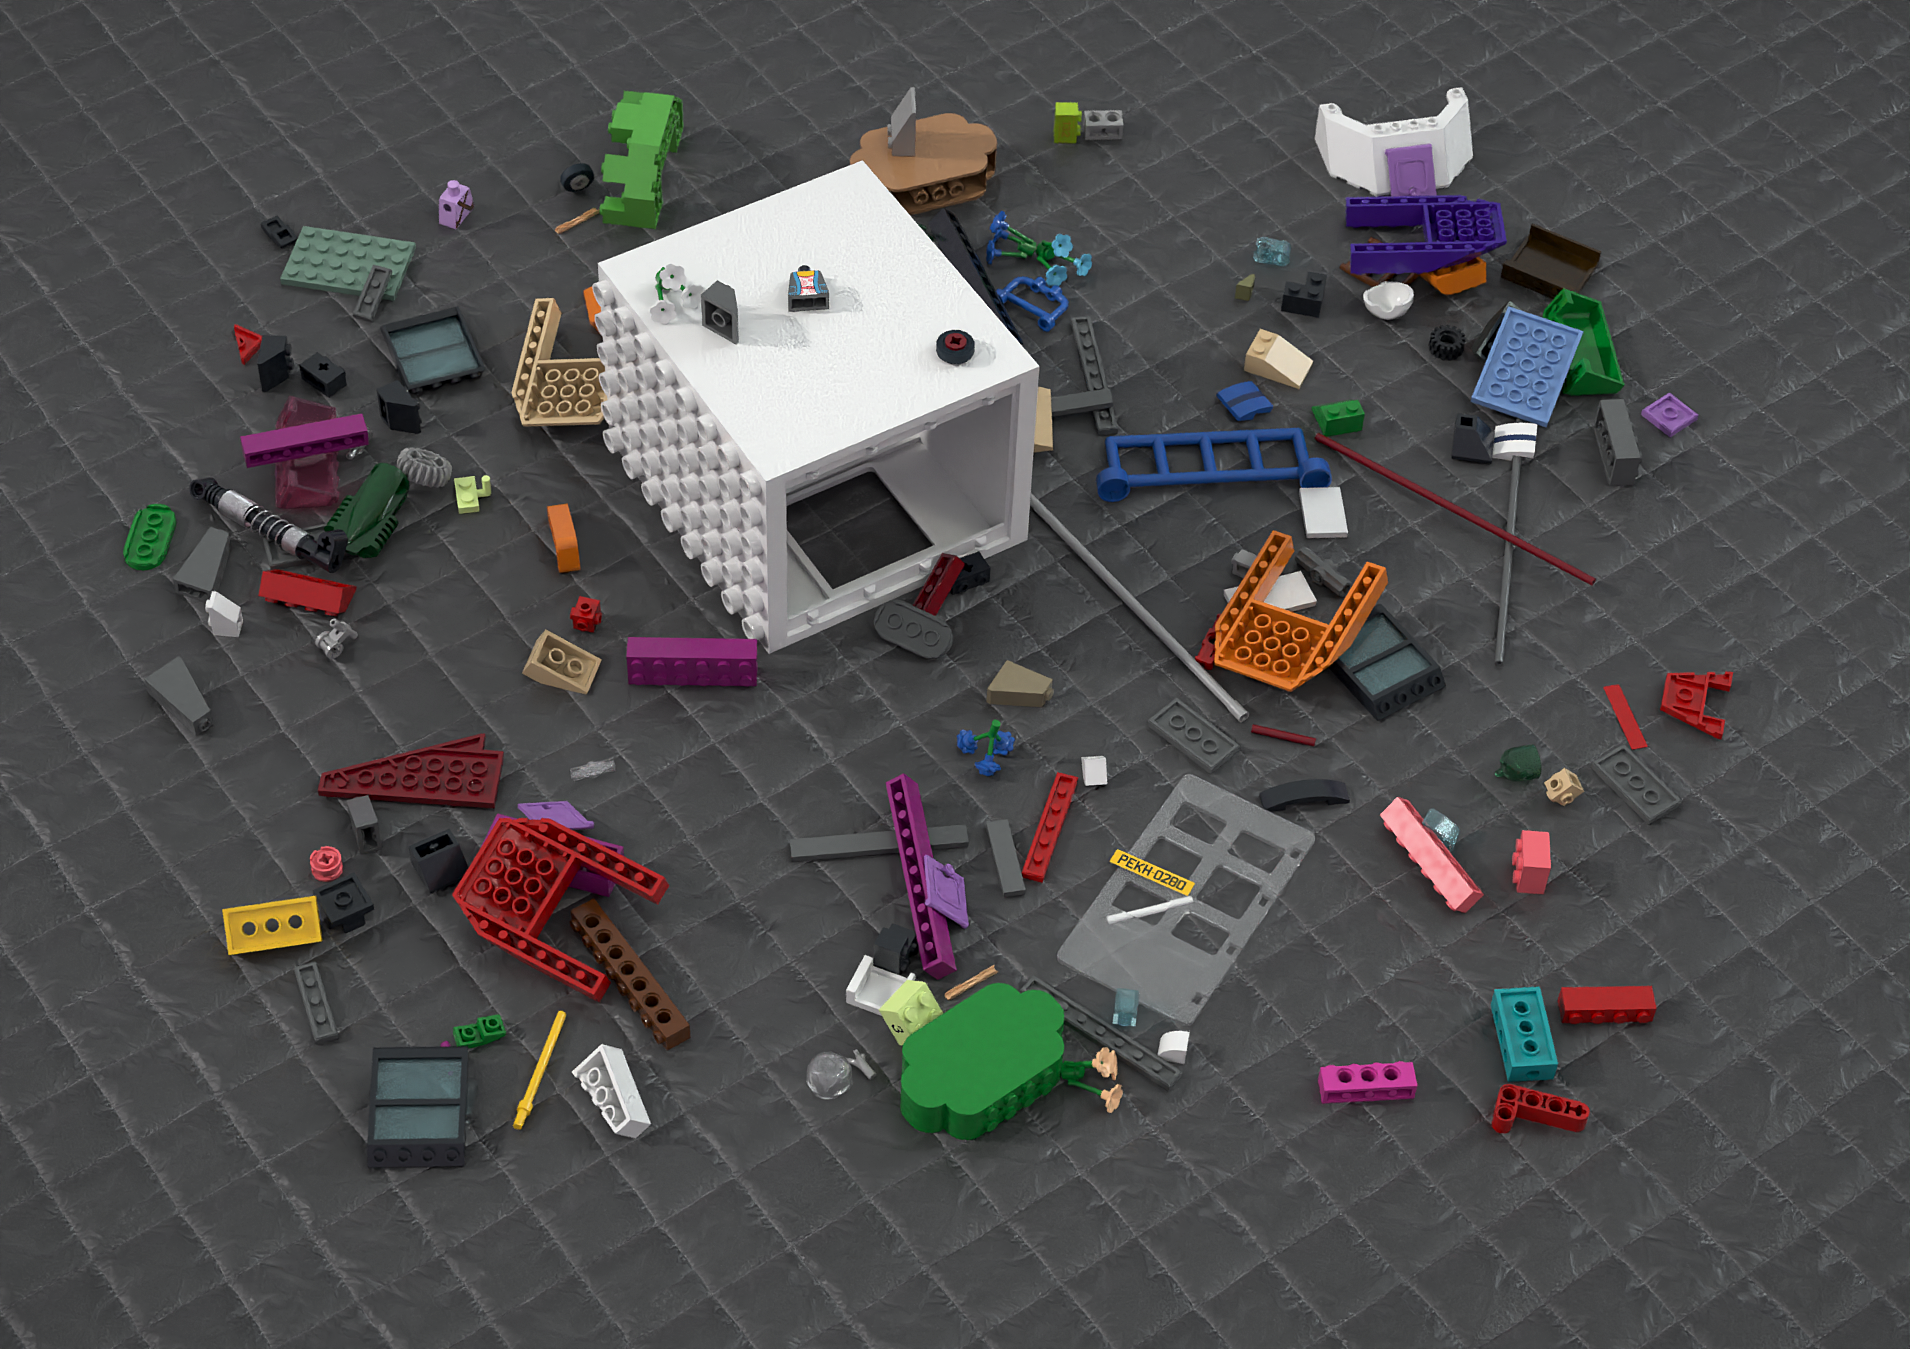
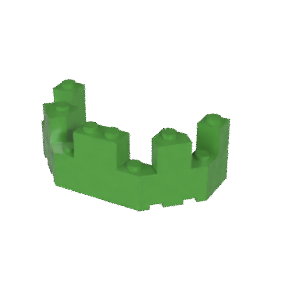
[599,91,684,229]

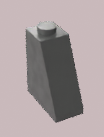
[346,795,382,854]

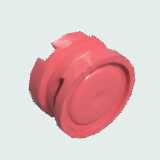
[310,846,343,882]

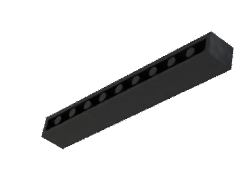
[928,208,1024,345]

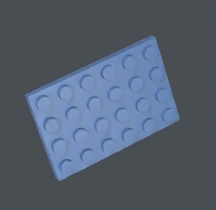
[1470,306,1583,427]

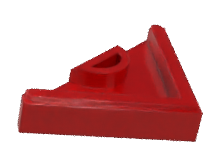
[234,324,262,365]

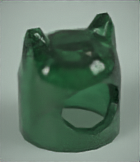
[1495,744,1541,782]

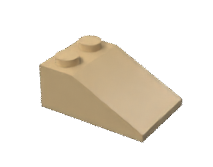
[1244,329,1313,389]
[522,629,602,694]

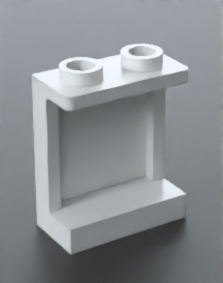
[846,955,915,1016]

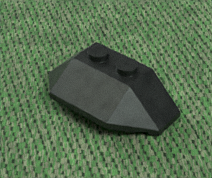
[1471,300,1520,364]

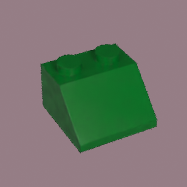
[1312,400,1365,437]

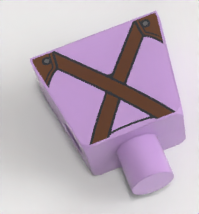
[439,180,474,229]

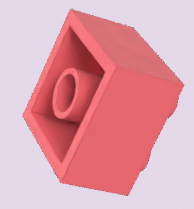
[1512,830,1551,894]

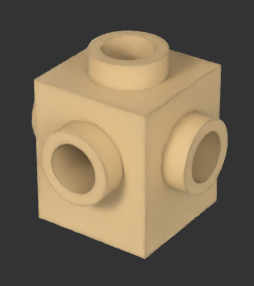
[1544,768,1584,806]

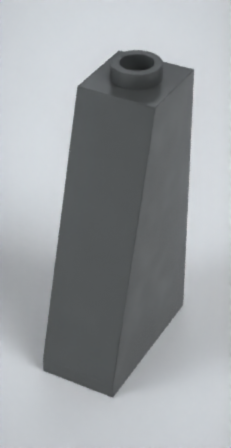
[173,527,232,603]
[144,656,213,736]

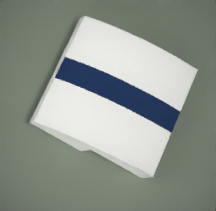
[1492,423,1537,461]

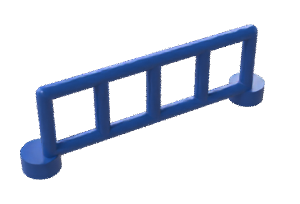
[1096,428,1332,502]

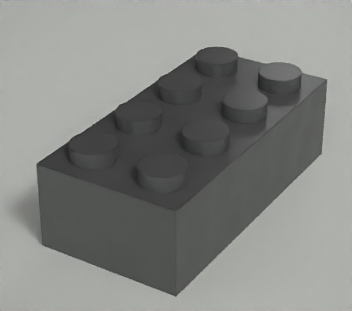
[1593,399,1642,486]

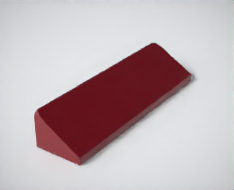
[913,553,964,616]

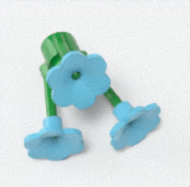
[1035,234,1092,286]

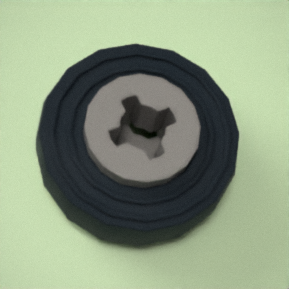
[560,163,594,192]

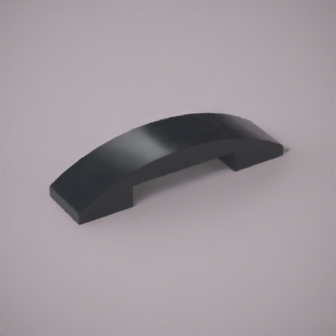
[1260,779,1350,813]

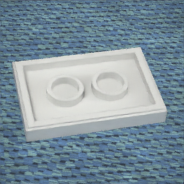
[1299,487,1348,538]

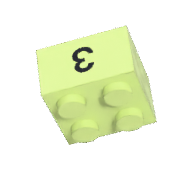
[879,980,943,1045]

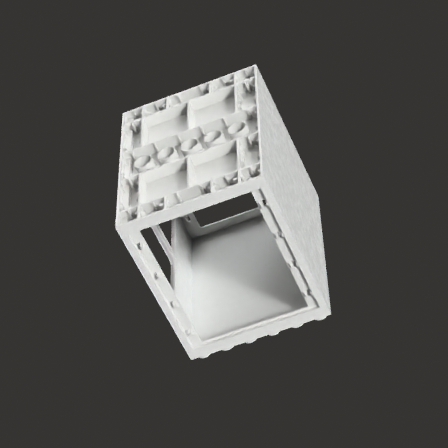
[592,160,1039,654]

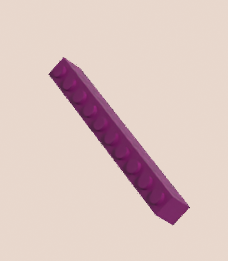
[886,774,957,980]

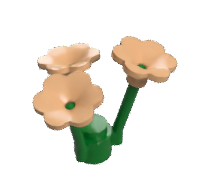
[1061,1047,1123,1113]

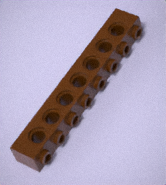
[570,899,691,1051]

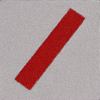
[1604,684,1647,749]

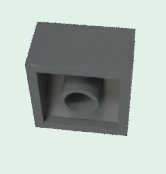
[701,280,739,344]

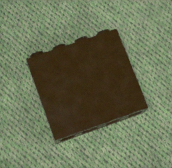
[1501,223,1602,299]

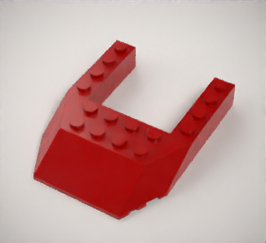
[452,818,669,1003]

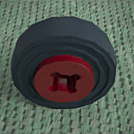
[936,330,975,364]

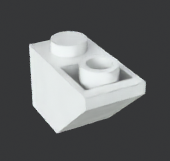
[205,591,243,637]

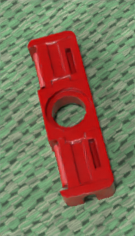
[1195,614,1221,670]

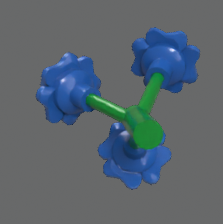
[957,720,1015,776]

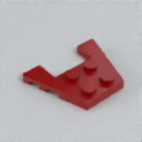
[1660,672,1733,740]

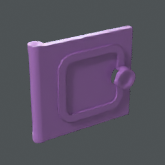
[1385,144,1437,196]
[518,801,594,830]
[924,854,969,929]

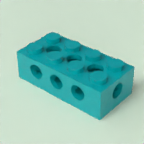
[1491,987,1558,1082]

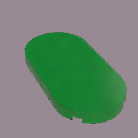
[123,504,177,570]

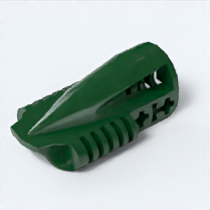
[324,463,410,558]

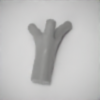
[843,1049,876,1080]

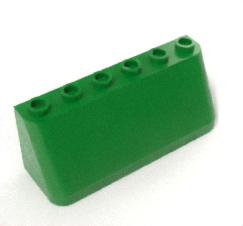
[1542,288,1625,396]

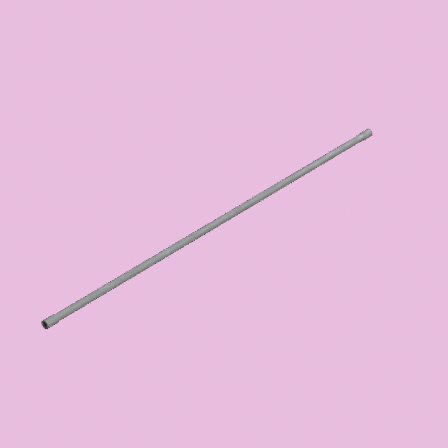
[1030,493,1249,722]

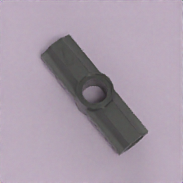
[1295,547,1352,597]

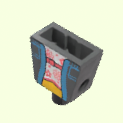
[788,265,829,312]

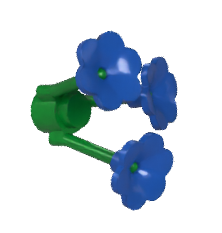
[986,211,1037,265]

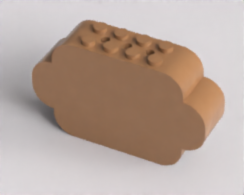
[850,113,997,215]

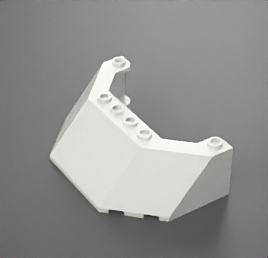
[1315,88,1473,196]

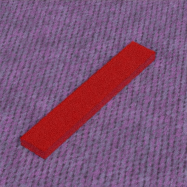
[1021,772,1078,883]

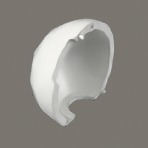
[1363,281,1414,320]

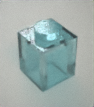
[1113,988,1140,1026]

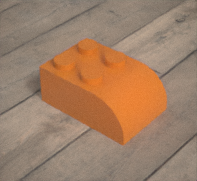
[1418,257,1486,295]

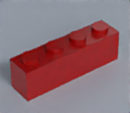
[1558,986,1657,1024]

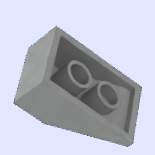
[887,87,916,156]

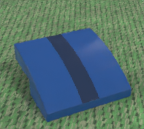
[1216,381,1273,421]

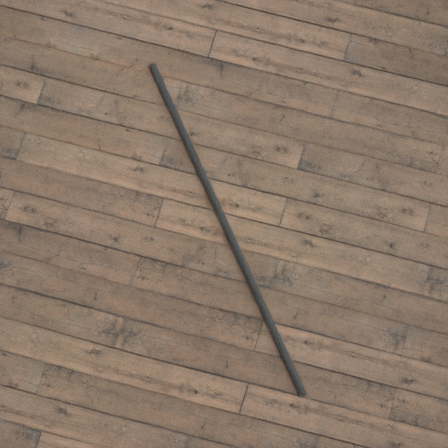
[1495,418,1524,666]

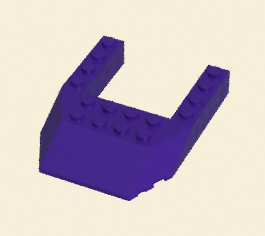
[1345,195,1507,275]

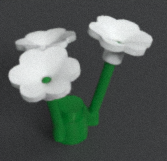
[650,264,703,324]

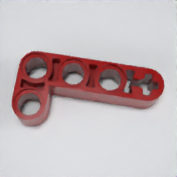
[1492,1084,1590,1134]

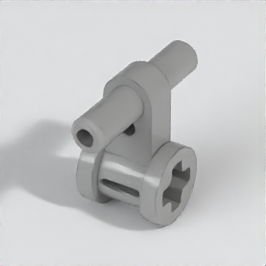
[315,619,358,659]

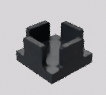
[313,872,374,933]

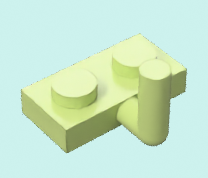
[454,475,491,514]

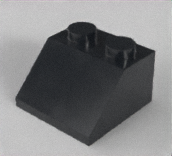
[257,335,294,392]

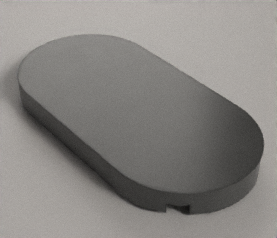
[874,600,953,660]

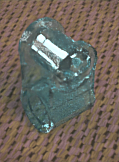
[1253,237,1292,266]

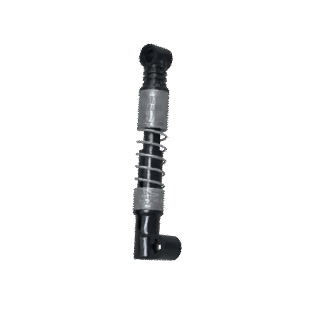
[189,477,348,573]

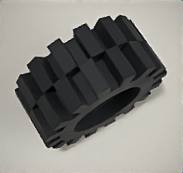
[1429,325,1466,361]

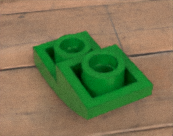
[453,1014,506,1049]

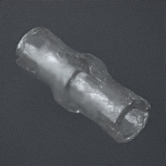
[569,757,616,782]

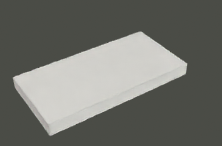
[1223,571,1317,612]

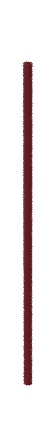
[1315,433,1596,586]

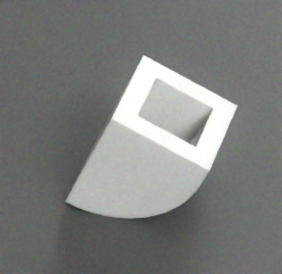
[1081,756,1107,786]
[1158,1031,1189,1064]

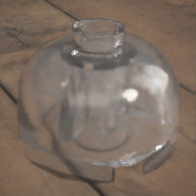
[806,1051,852,1099]

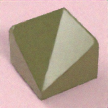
[1235,274,1255,301]

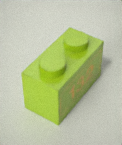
[1054,102,1082,143]

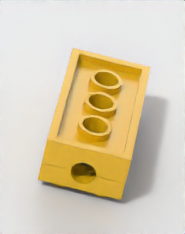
[222,896,323,955]

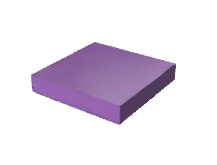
[1641,393,1698,437]

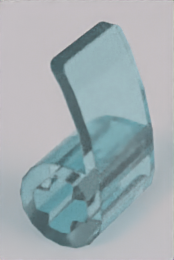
[1422,808,1460,852]

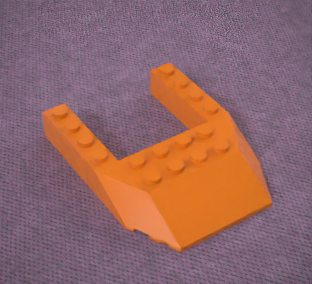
[1214,530,1388,692]

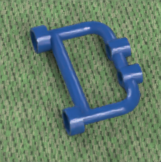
[996,276,1069,332]

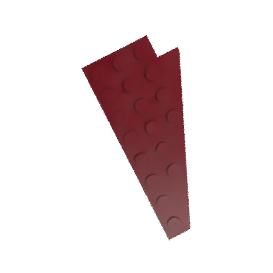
[318,733,504,809]

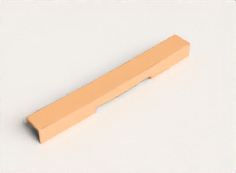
[555,208,599,234]
[945,965,998,1001]

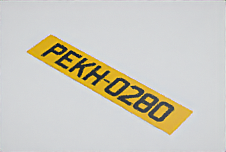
[1110,849,1195,896]

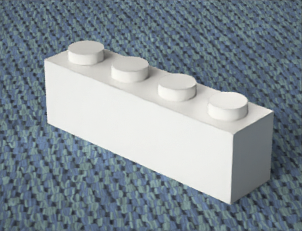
[572,1044,651,1138]

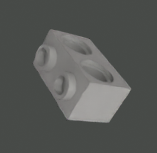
[1083,110,1123,140]

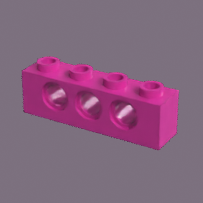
[1318,1061,1417,1104]

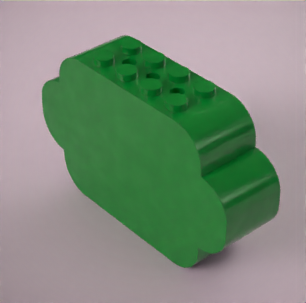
[900,983,1064,1140]

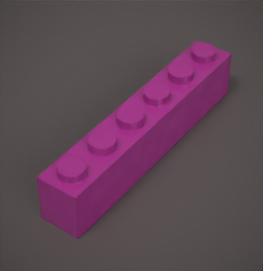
[240,414,369,468]

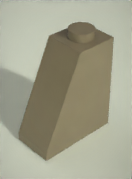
[986,660,1054,707]

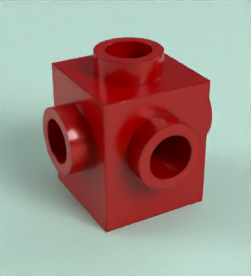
[570,596,602,633]

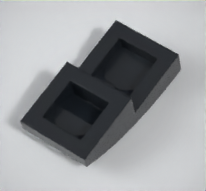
[261,215,298,248]

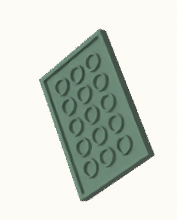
[280,226,416,301]

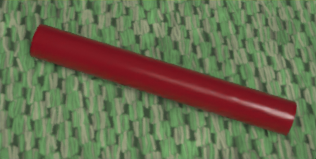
[1251,724,1316,747]

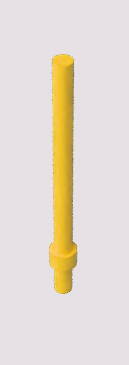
[513,1011,567,1130]

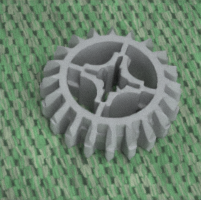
[396,447,452,488]

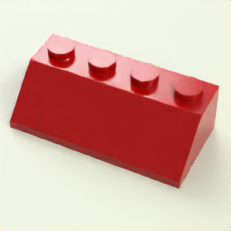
[258,569,357,616]

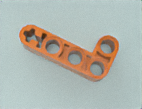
[547,503,580,573]

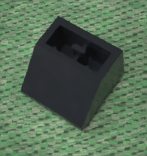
[376,380,422,434]
[408,829,469,894]

